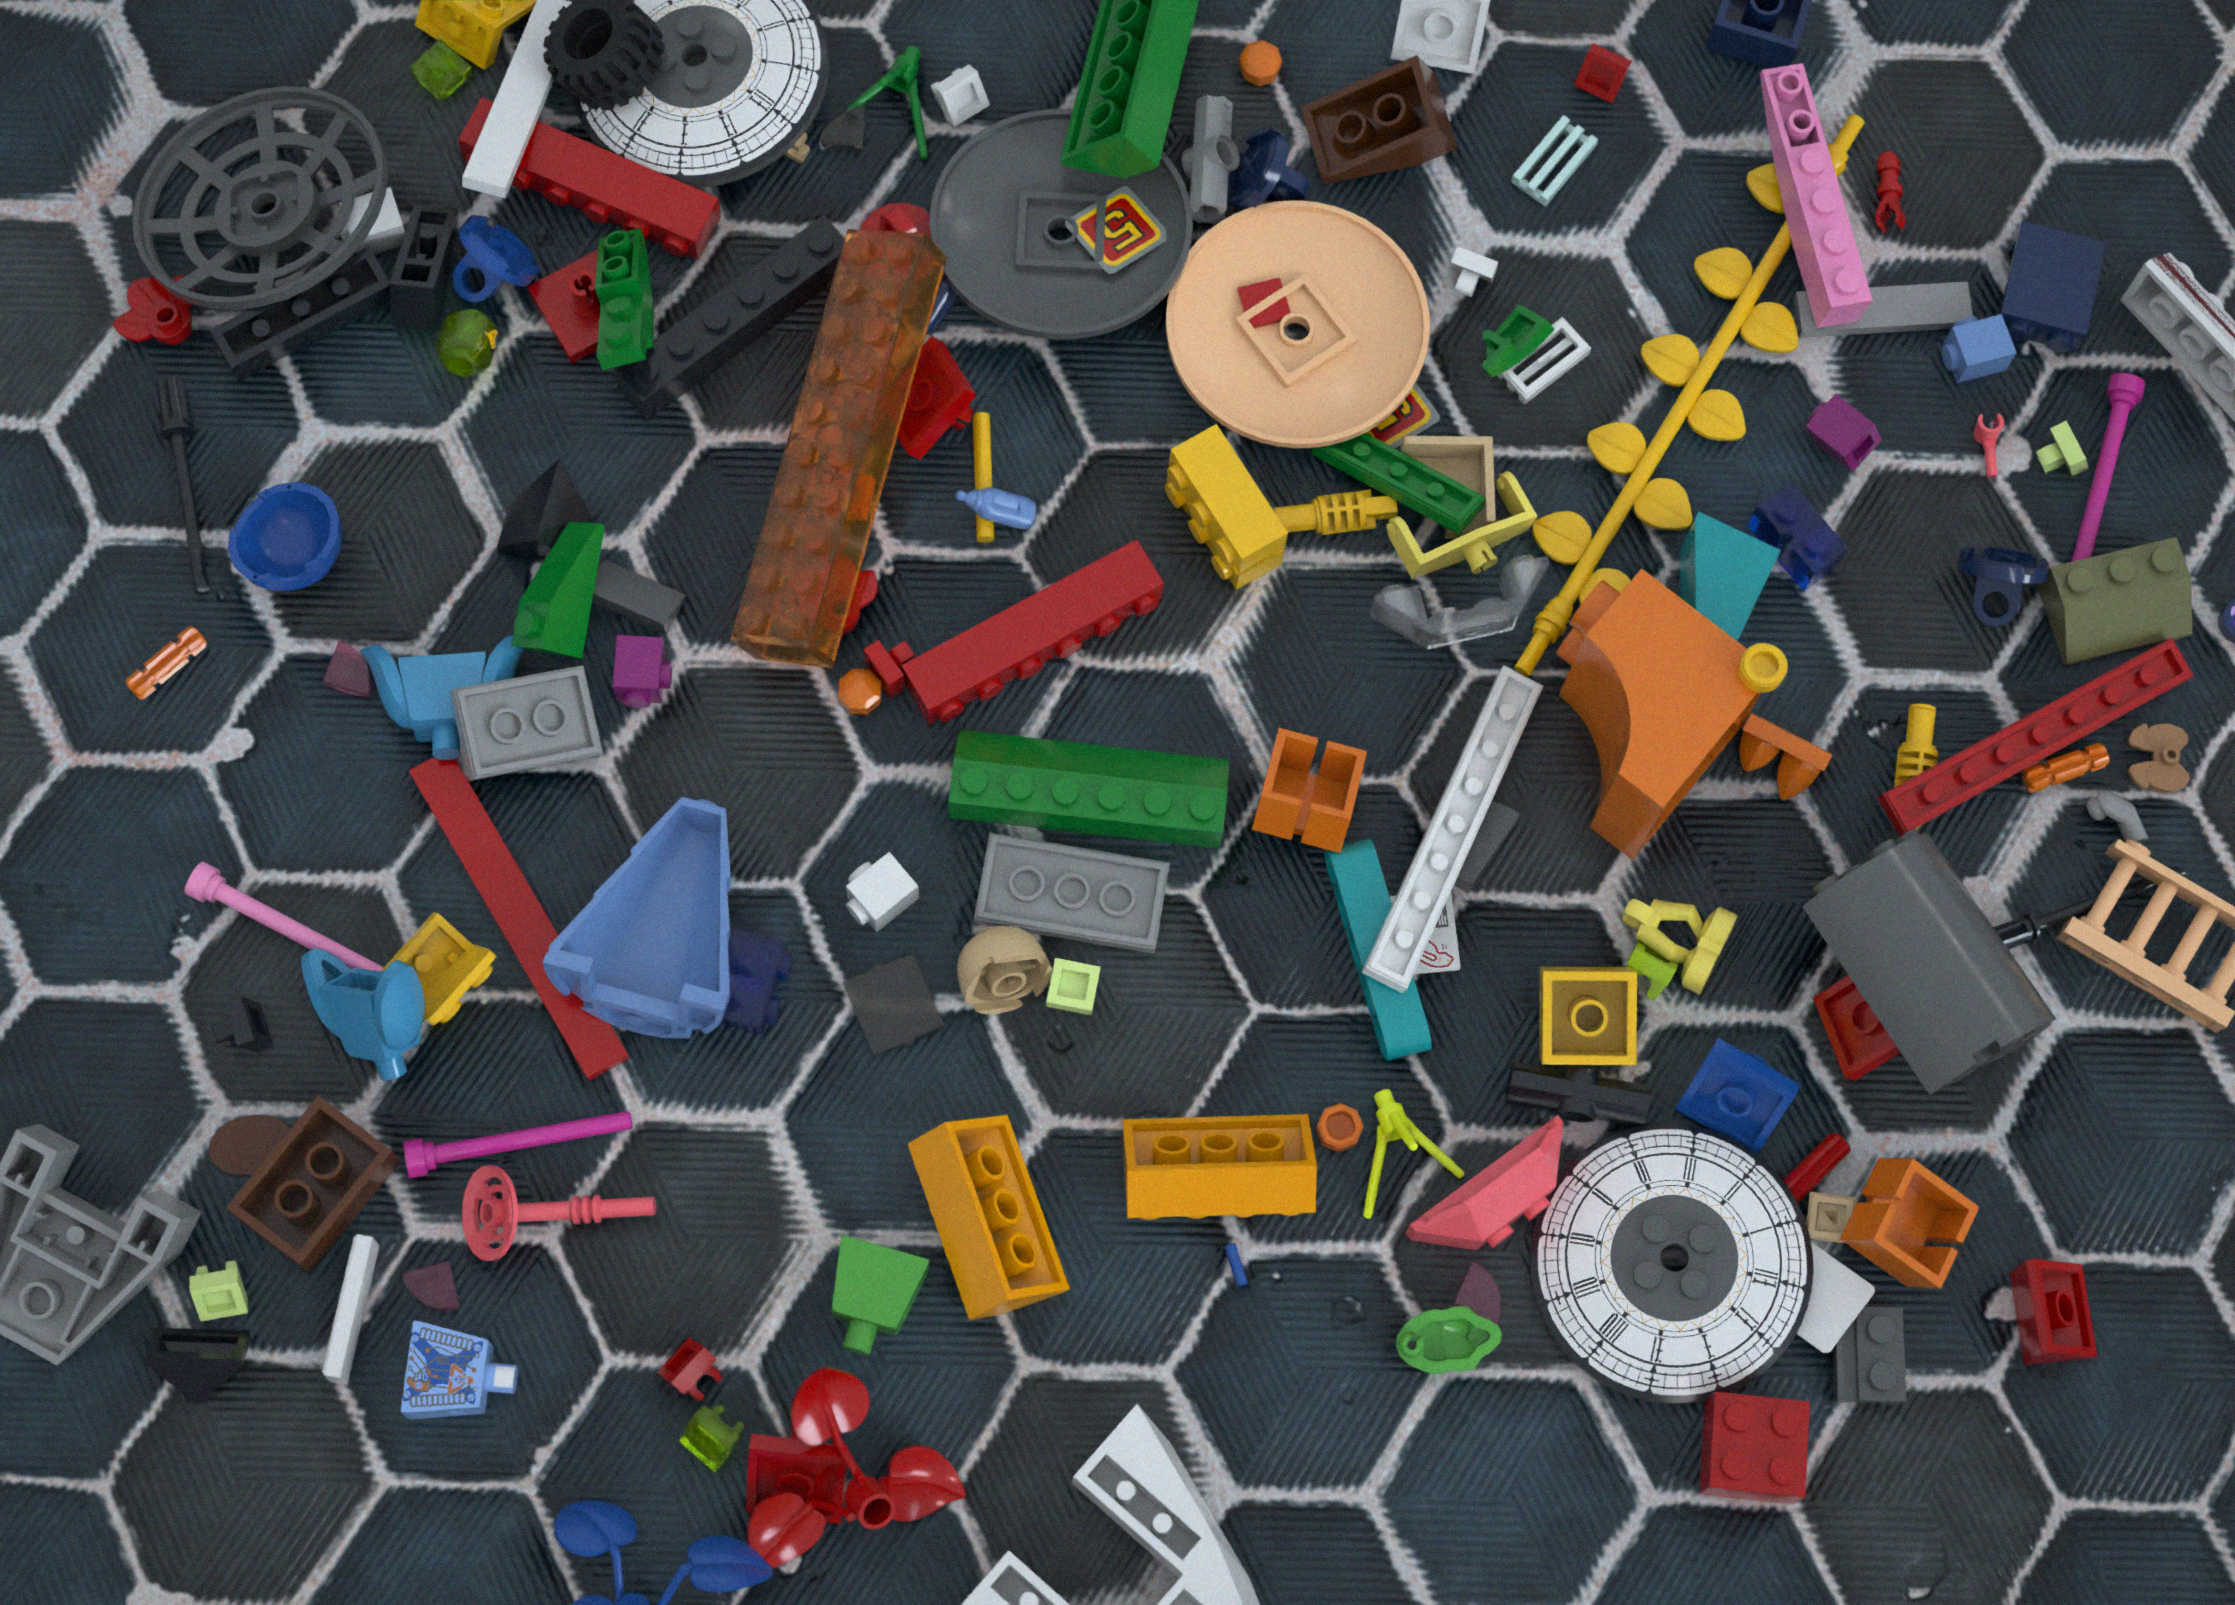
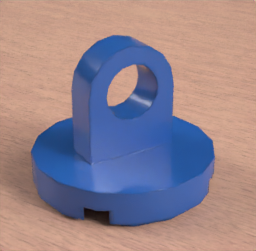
[453,215,540,302]

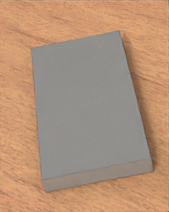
[974,832,1170,954]

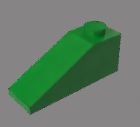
[512,522,605,659]

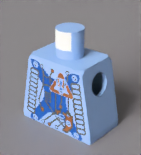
[401,1321,518,1419]

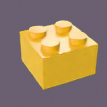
[1539,967,1637,1065]

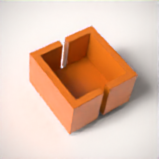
[1252,728,1367,853]
[1840,1158,1980,1289]

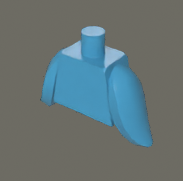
[359,635,525,760]
[301,948,425,1081]

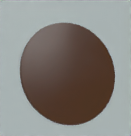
[208,1115,290,1176]

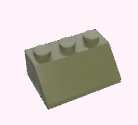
[2036,537,2192,667]

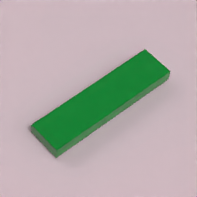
[1312,432,1485,535]

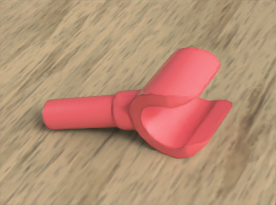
[1973,413,2004,478]

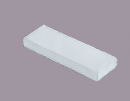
[322,1234,380,1385]

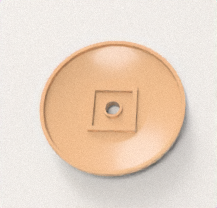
[1165,200,1430,448]

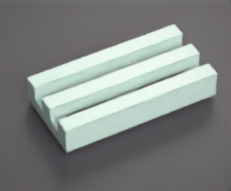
[1511,115,1598,207]

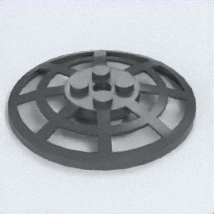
[132,86,388,310]

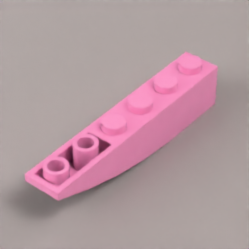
[1760,63,1873,328]

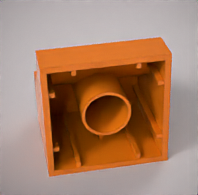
[1556,568,1762,860]

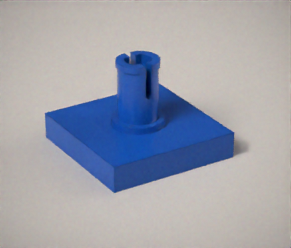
[1675,1038,1801,1154]

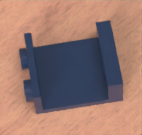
[1997,220,2107,352]

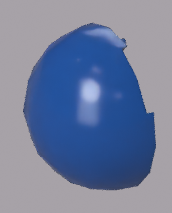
[228,482,343,591]

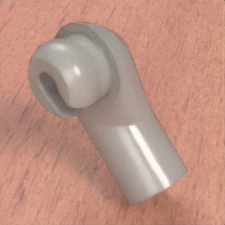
[2086,791,2149,843]

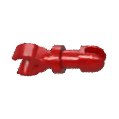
[1875,151,1906,234]

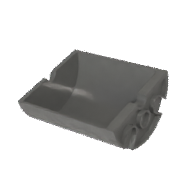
[1802,828,2056,1095]

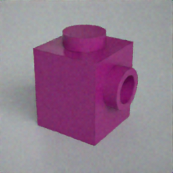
[1805,394,1882,472]
[612,635,672,708]

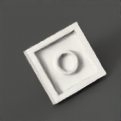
[1390,0,1490,74]

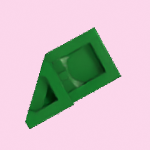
[1483,304,1555,378]

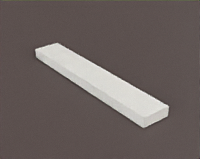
[462,0,572,198]

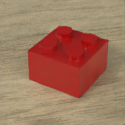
[1699,1391,1810,1505]

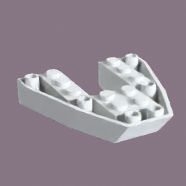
[961,1404,1260,1605]

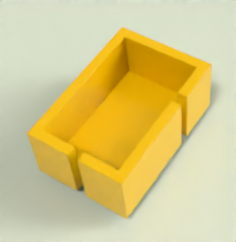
[1164,424,1288,590]

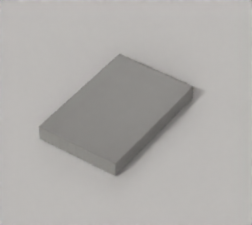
[449,665,603,781]

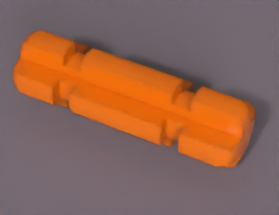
[125,626,207,700]
[2021,743,2110,793]

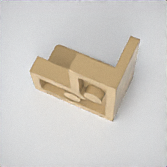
[1400,436,1496,539]

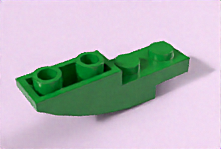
[595,228,654,370]

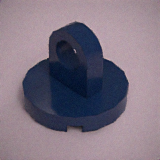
[1227,127,1309,211]
[1958,546,2049,627]

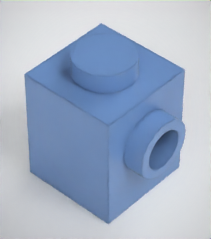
[1941,314,2017,383]

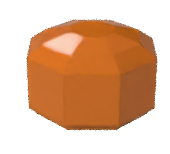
[1238,40,1282,86]
[838,668,882,715]
[1316,1103,1364,1153]

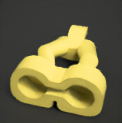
[1622,899,1738,995]

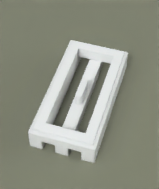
[1497,317,1591,405]

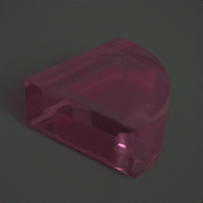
[324,640,372,699]
[402,1261,461,1311]
[1452,1261,1501,1324]

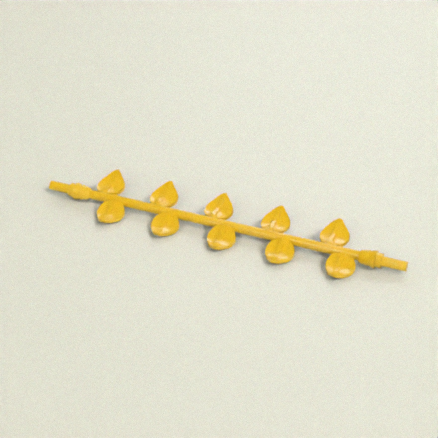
[1514,114,1864,677]

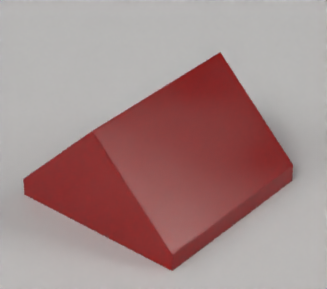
[2009,1259,2098,1365]

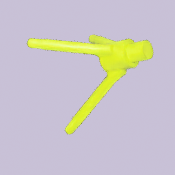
[1363,1089,1465,1219]

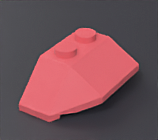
[1405,1115,1563,1250]

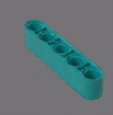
[1324,838,1432,1061]

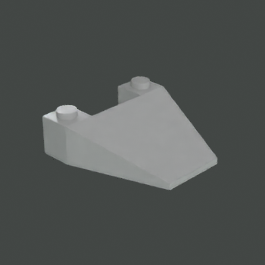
[0,1124,201,1365]

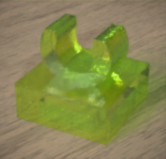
[409,39,473,102]
[679,1405,744,1472]

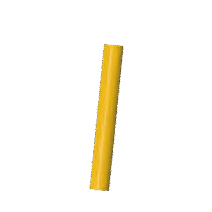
[972,412,994,543]

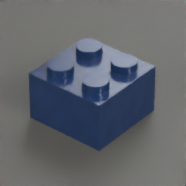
[1705,0,1812,68]

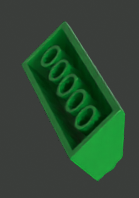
[1060,0,1199,179]
[948,729,1229,849]

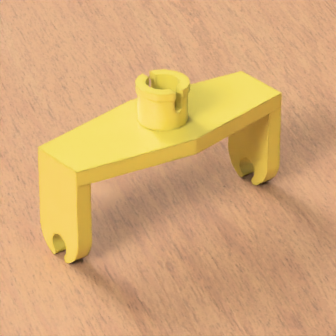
[1386,471,1538,579]

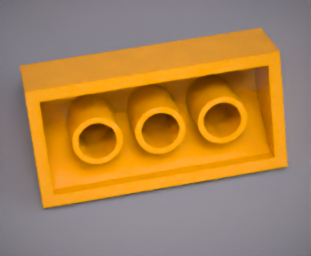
[1122,1114,1317,1220]
[908,1115,1070,1320]

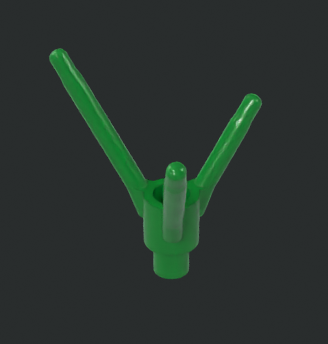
[846,46,928,160]

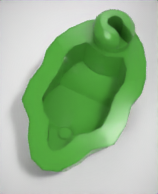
[1396,1306,1502,1374]

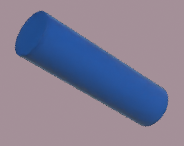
[1224,1243,1248,1287]

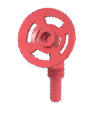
[462,1165,656,1261]

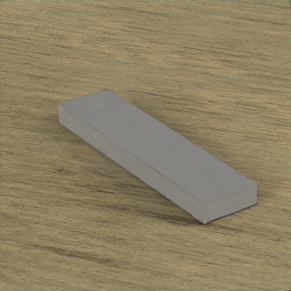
[1794,282,1973,338]

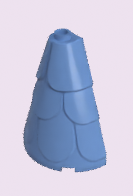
[542,797,731,1039]

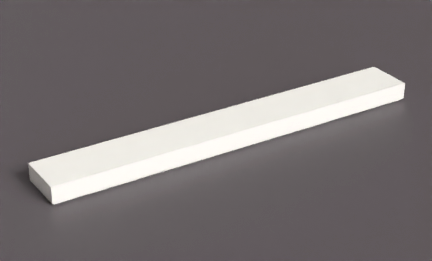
[1361,665,1543,994]

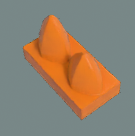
[1739,712,1833,801]

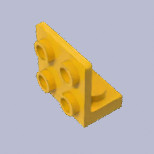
[415,0,537,70]

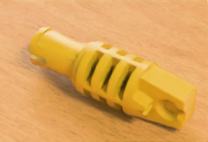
[1273,490,1398,535]
[1894,704,1938,830]

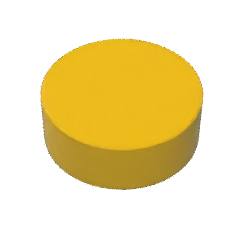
[1738,643,1788,693]

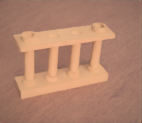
[2056,839,2235,1033]

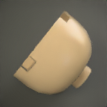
[957,926,1052,1014]

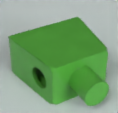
[832,1235,930,1356]

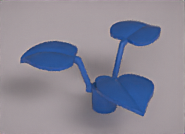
[554,1500,773,1605]

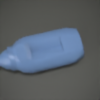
[956,487,1036,529]

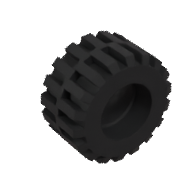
[543,0,665,111]

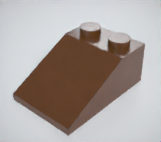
[1301,55,1457,184]

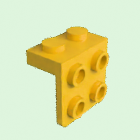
[381,912,496,1026]

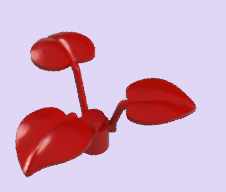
[747,1366,966,1569]

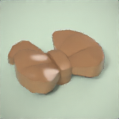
[2127,723,2190,794]

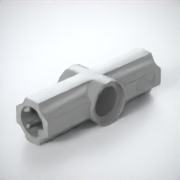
[1182,95,1240,224]

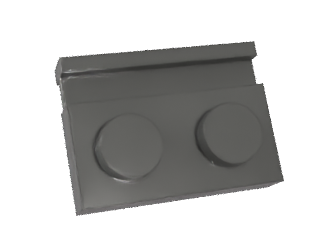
[1832,1307,1906,1404]

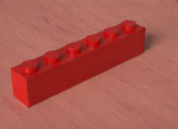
[458,97,721,260]
[901,539,1164,724]

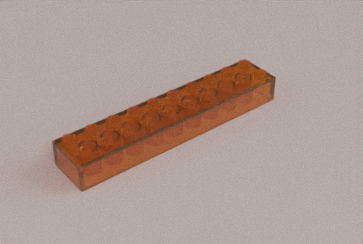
[730,229,947,668]

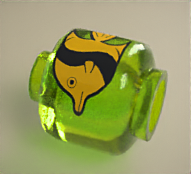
[435,309,499,377]

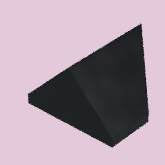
[497,458,594,560]

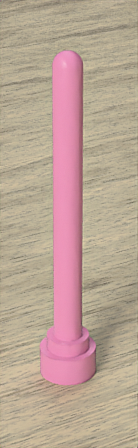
[184,861,384,971]

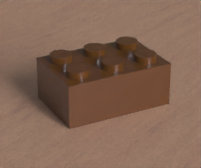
[226,1095,400,1274]

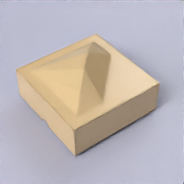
[1806,1192,1857,1244]

